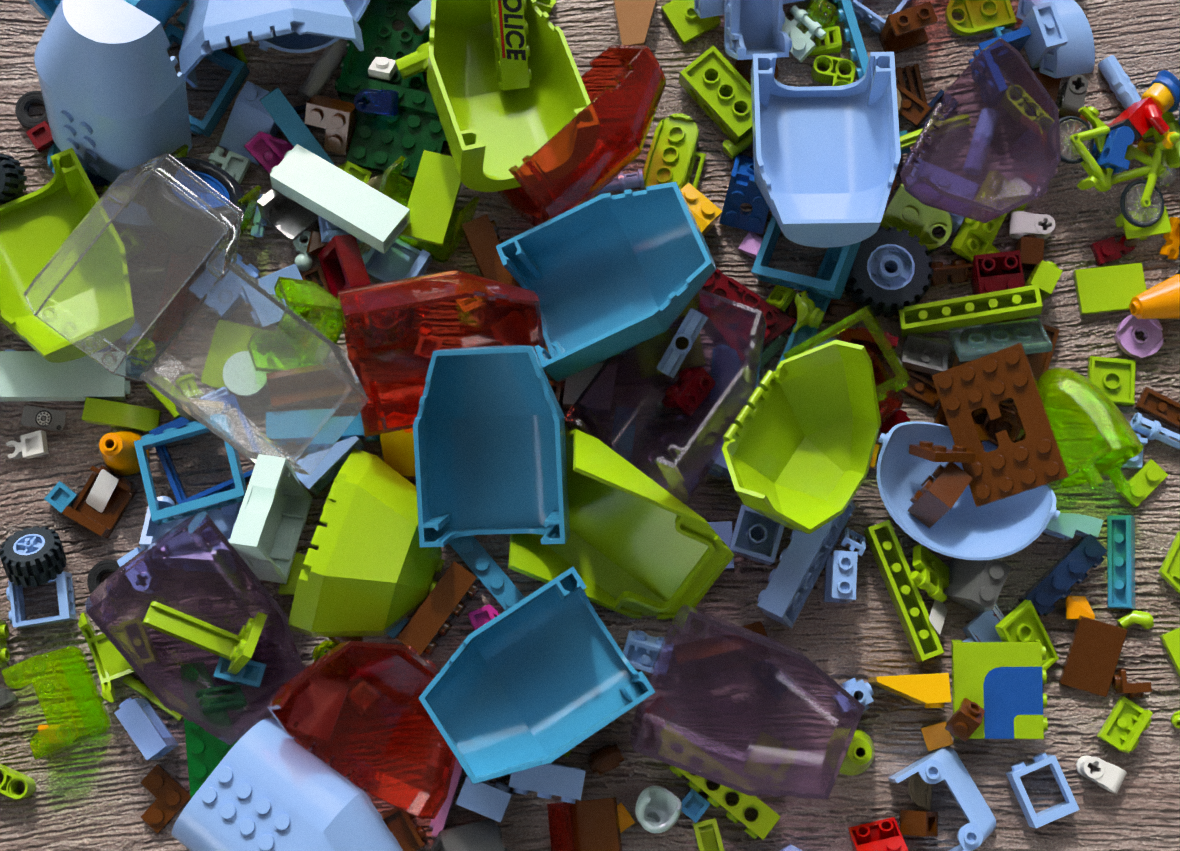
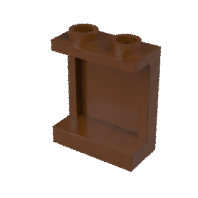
[879,1,938,55]
[62,465,137,539]
[381,802,428,851]

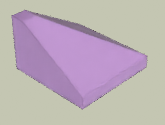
[738,231,763,260]

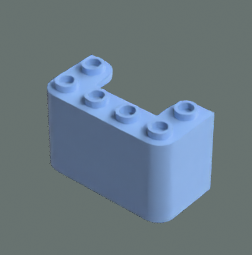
[724,0,792,60]

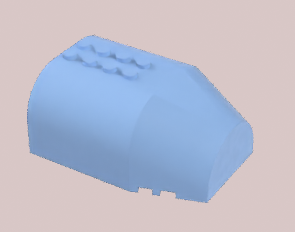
[34,0,192,187]
[751,52,901,248]
[172,718,403,851]

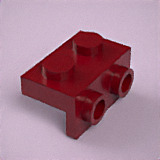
[661,367,716,416]

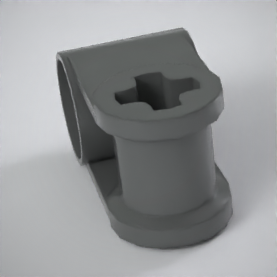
[1056,74,1088,118]

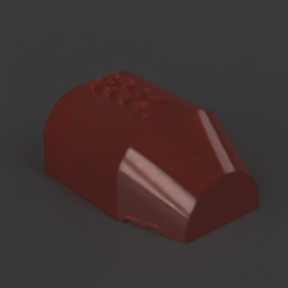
[497,45,666,227]
[337,269,547,437]

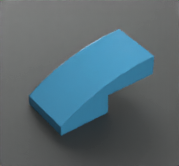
[213,657,267,688]

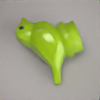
[792,290,826,334]

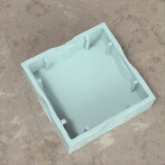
[229,454,313,584]

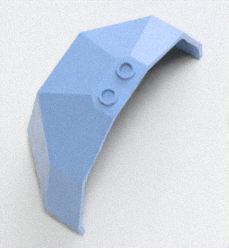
[179,0,364,88]

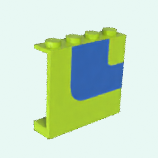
[951,639,1048,739]

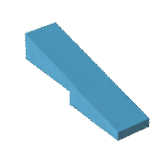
[259,87,334,165]

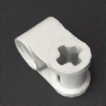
[1009,211,1056,240]
[1076,755,1127,794]

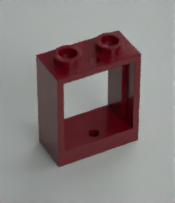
[318,234,371,305]

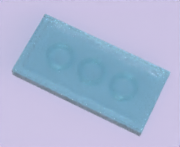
[948,318,1053,362]

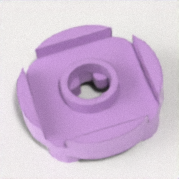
[1114,314,1164,360]

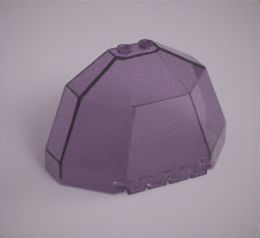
[900,38,1061,223]

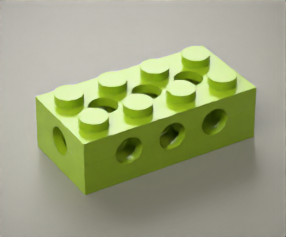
[678,45,753,145]

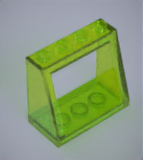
[783,305,910,402]

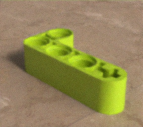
[811,55,855,86]

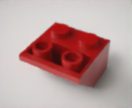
[848,817,908,851]

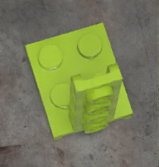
[142,601,268,675]

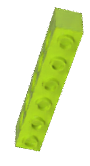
[649,724,781,840]

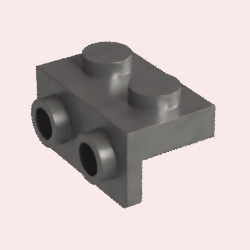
[899,332,953,375]

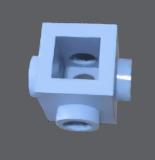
[834,678,874,714]

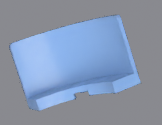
[1016,0,1095,78]

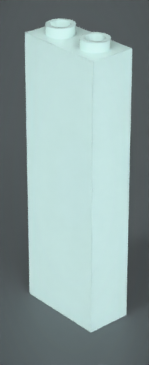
[270,144,410,254]
[0,351,131,402]

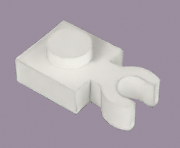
[6,430,49,459]

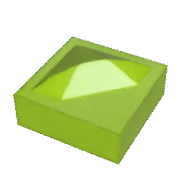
[766,285,797,312]

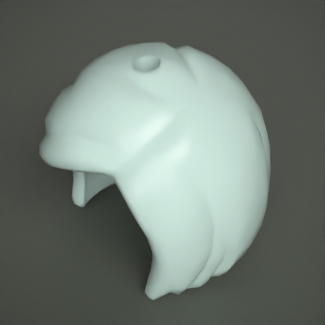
[635,786,682,833]

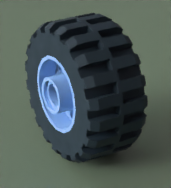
[844,226,934,318]

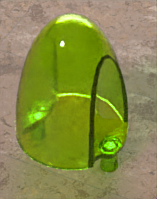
[1037,367,1143,493]

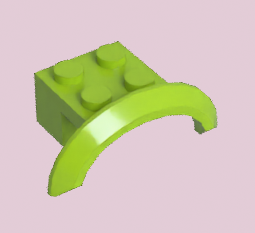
[78,613,159,703]

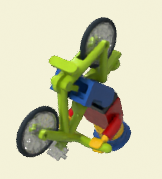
[1049,70,1180,228]

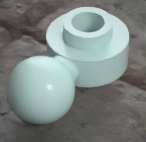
[293,231,313,272]

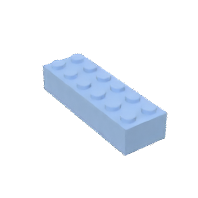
[757,500,856,629]

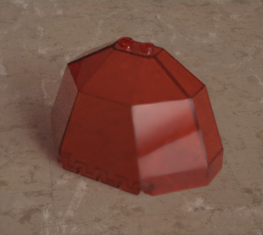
[267,641,456,819]

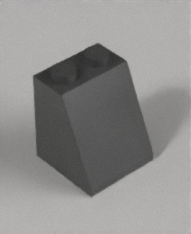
[943,557,1011,614]
[430,819,508,851]

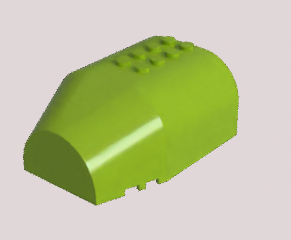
[427,0,599,192]
[0,148,135,363]

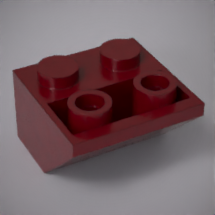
[971,250,1025,295]

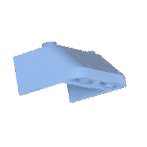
[888,747,996,851]

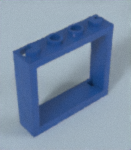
[149,394,263,504]

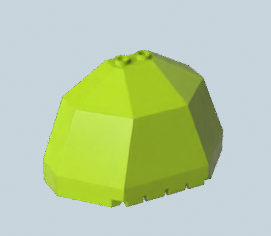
[722,340,881,534]
[288,448,445,637]

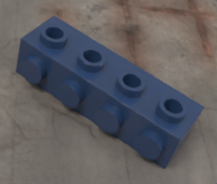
[1018,534,1107,616]

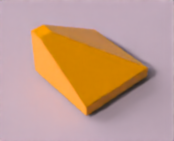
[1066,595,1095,619]

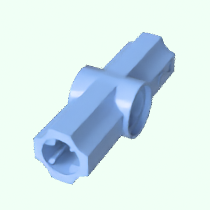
[656,308,708,378]

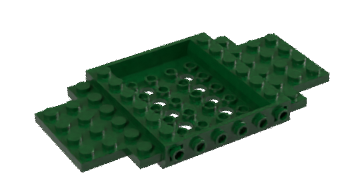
[335,0,448,180]

